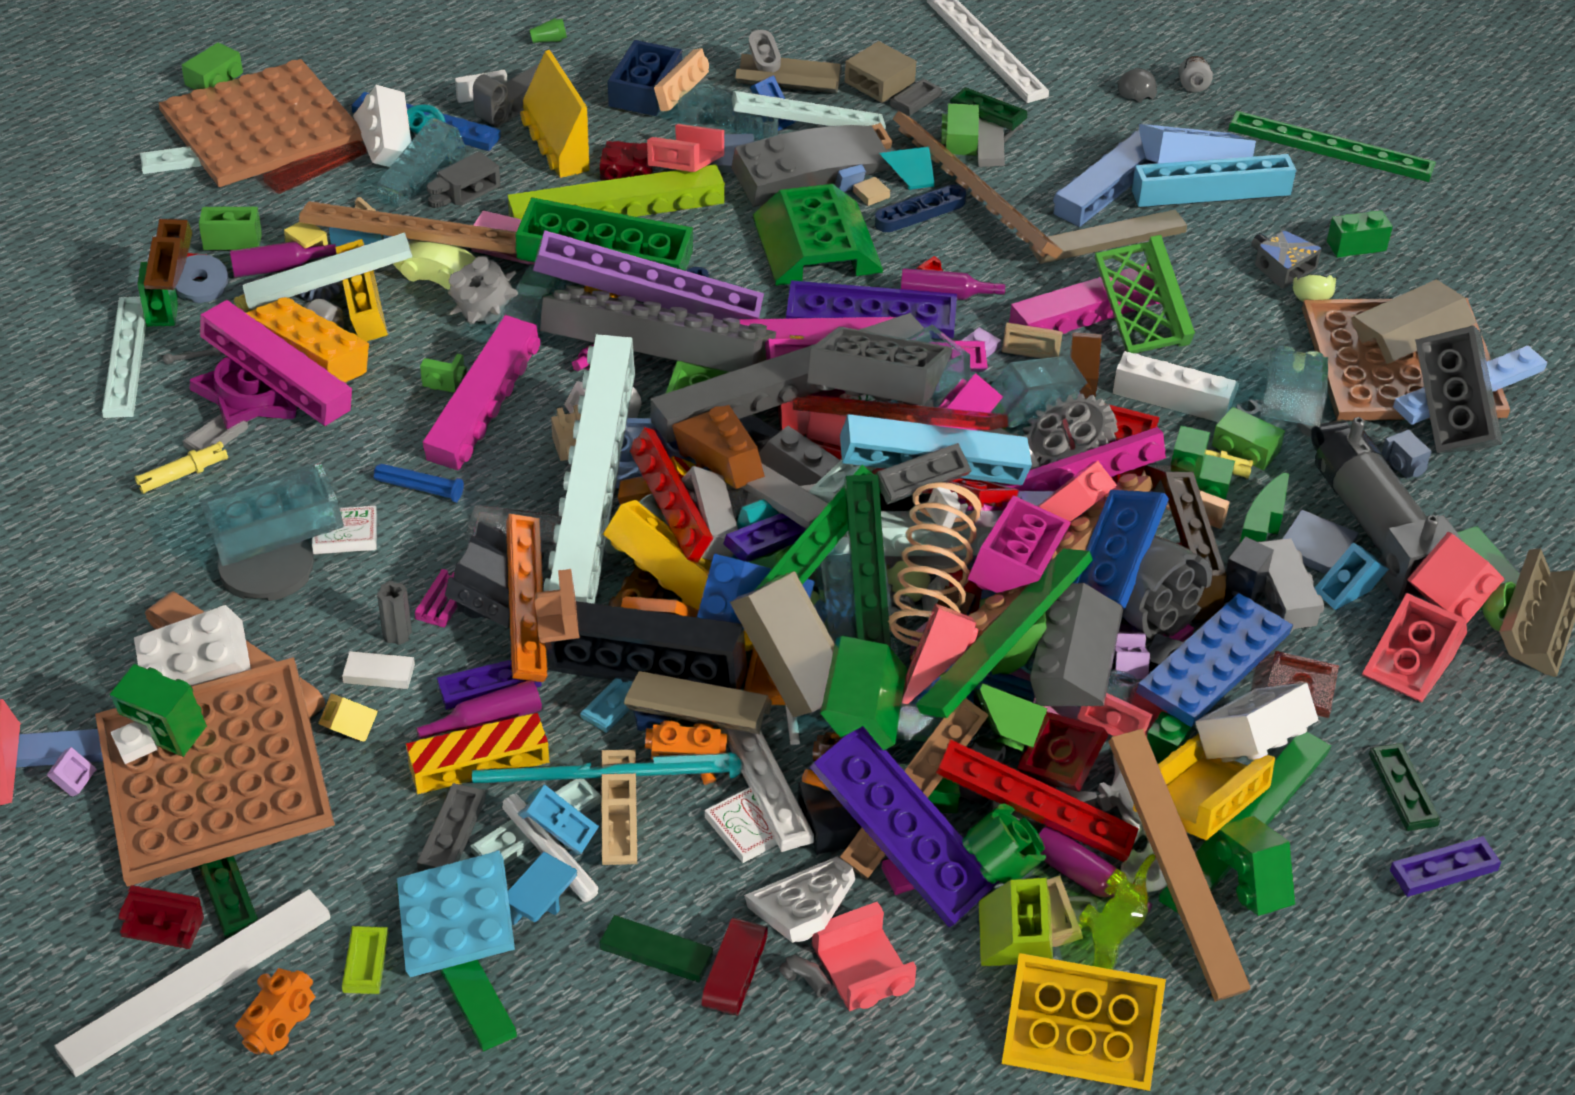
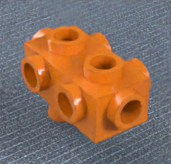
[645,721,727,785]
[235,968,316,1055]

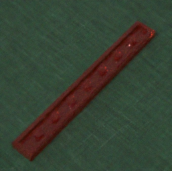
[793,395,1008,430]

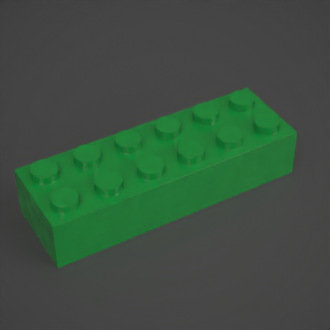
[515,197,693,271]

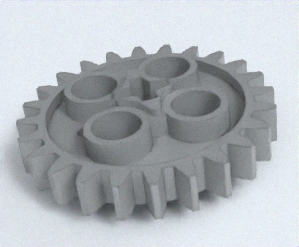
[1022,394,1118,467]

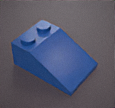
[697,554,815,631]

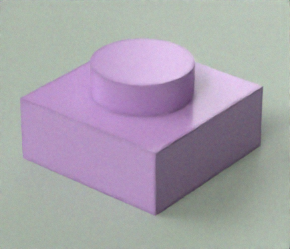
[962,327,1001,358]
[47,747,96,796]

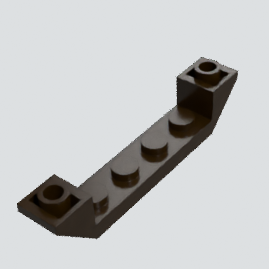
[1144,465,1227,623]

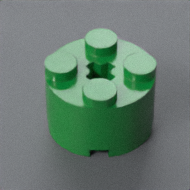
[962,804,1046,884]

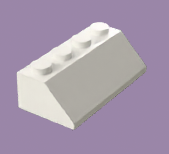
[1113,351,1239,422]

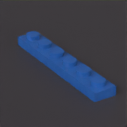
[351,92,501,151]

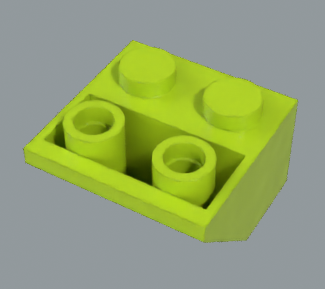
[979,878,1053,966]

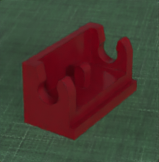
[119,885,204,949]

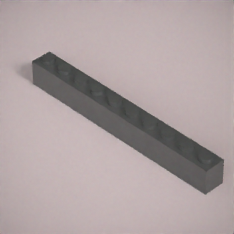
[651,313,928,443]

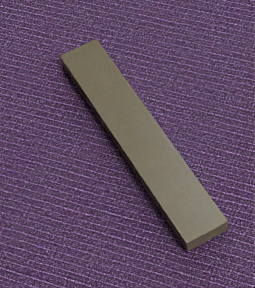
[1029,209,1187,264]

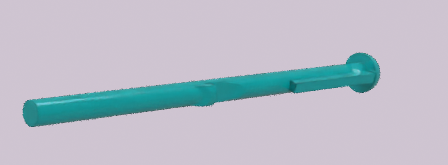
[472,753,742,784]

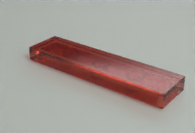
[263,140,367,194]

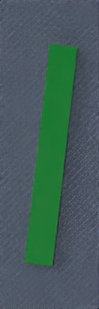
[1228,111,1436,182]
[916,548,1093,718]
[1158,732,1331,914]

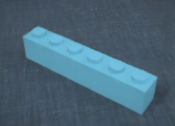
[1132,154,1296,207]
[840,414,1032,485]

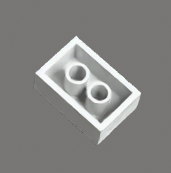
[134,605,251,686]
[1195,683,1319,762]

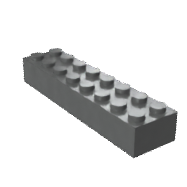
[540,285,776,372]

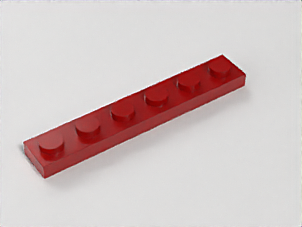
[630,427,713,563]
[936,740,1139,862]

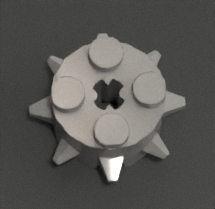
[448,257,518,324]

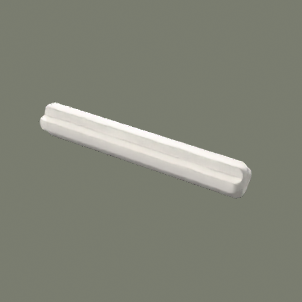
[502,794,598,902]

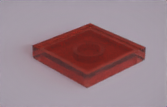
[1267,651,1339,718]

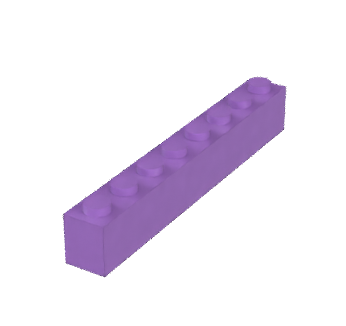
[533,230,764,320]

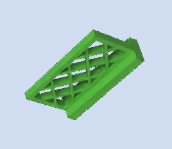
[1094,235,1195,354]

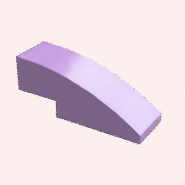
[1112,623,1150,679]

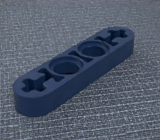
[875,185,966,232]

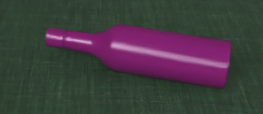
[230,242,337,278]
[901,268,1005,300]
[416,680,542,740]
[1039,826,1153,916]

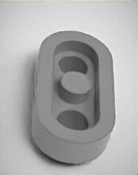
[749,30,781,72]

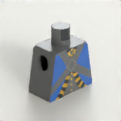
[1251,231,1322,289]

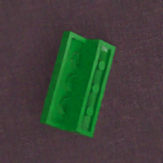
[820,636,907,751]

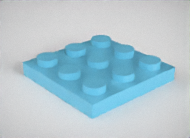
[397,851,515,977]

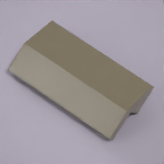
[735,53,842,93]
[1351,279,1476,364]
[1499,548,1575,677]
[730,571,835,717]
[624,671,772,734]

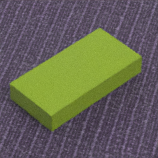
[342,926,389,994]

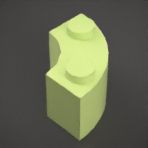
[393,239,476,290]

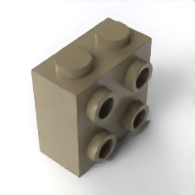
[844,41,917,103]

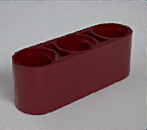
[701,918,768,1016]

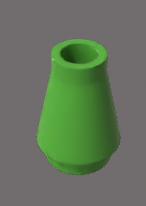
[530,17,567,44]

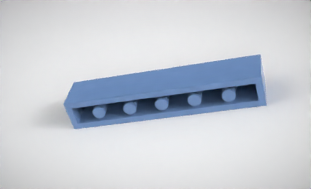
[1053,130,1156,227]

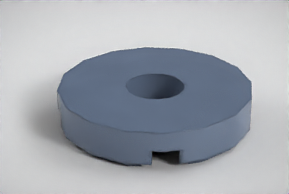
[175,254,229,303]

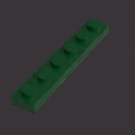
[844,475,891,648]

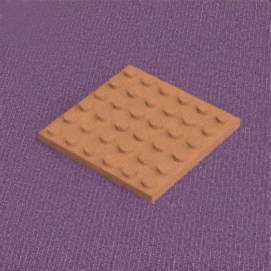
[158,59,363,187]
[1302,298,1510,420]
[95,657,335,887]

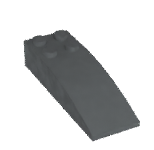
[731,125,892,207]

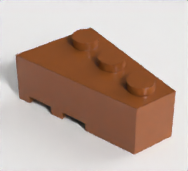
[672,404,765,489]

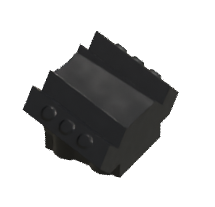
[445,522,544,628]

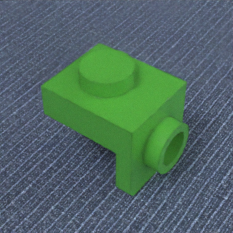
[420,354,468,393]

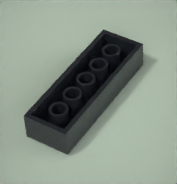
[545,601,748,690]

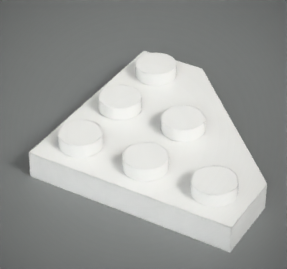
[744,857,855,943]

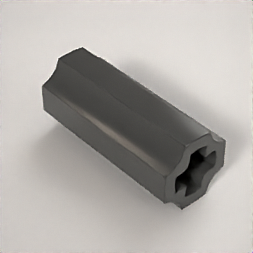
[377,581,412,645]

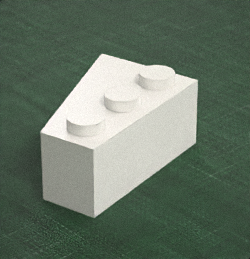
[353,85,413,169]

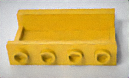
[1133,733,1275,840]

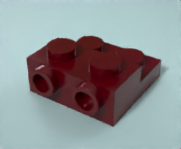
[600,141,655,180]
[1017,711,1109,792]

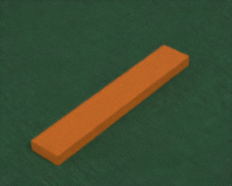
[506,514,547,682]

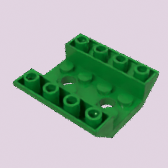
[753,184,883,286]

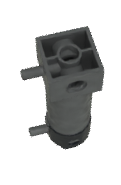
[1311,417,1464,600]

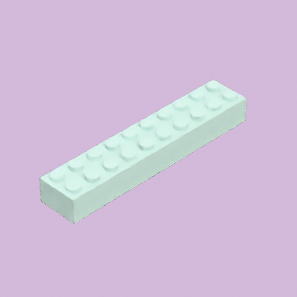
[544,334,635,604]

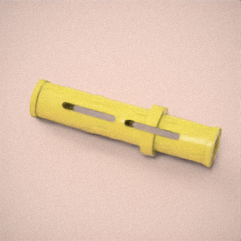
[135,441,228,494]

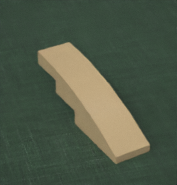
[602,750,637,865]

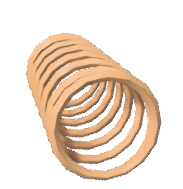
[888,482,981,647]

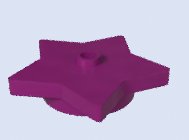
[190,356,296,429]

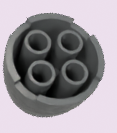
[1122,535,1212,640]

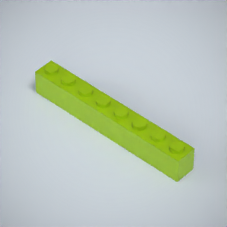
[507,164,725,220]

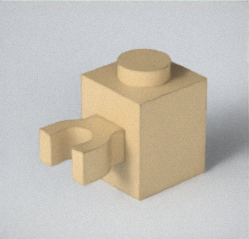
[551,405,581,461]

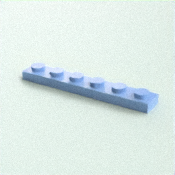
[1393,346,1547,425]

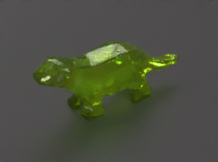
[1078,854,1156,970]

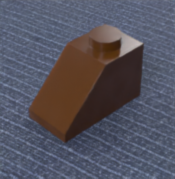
[1066,332,1102,399]

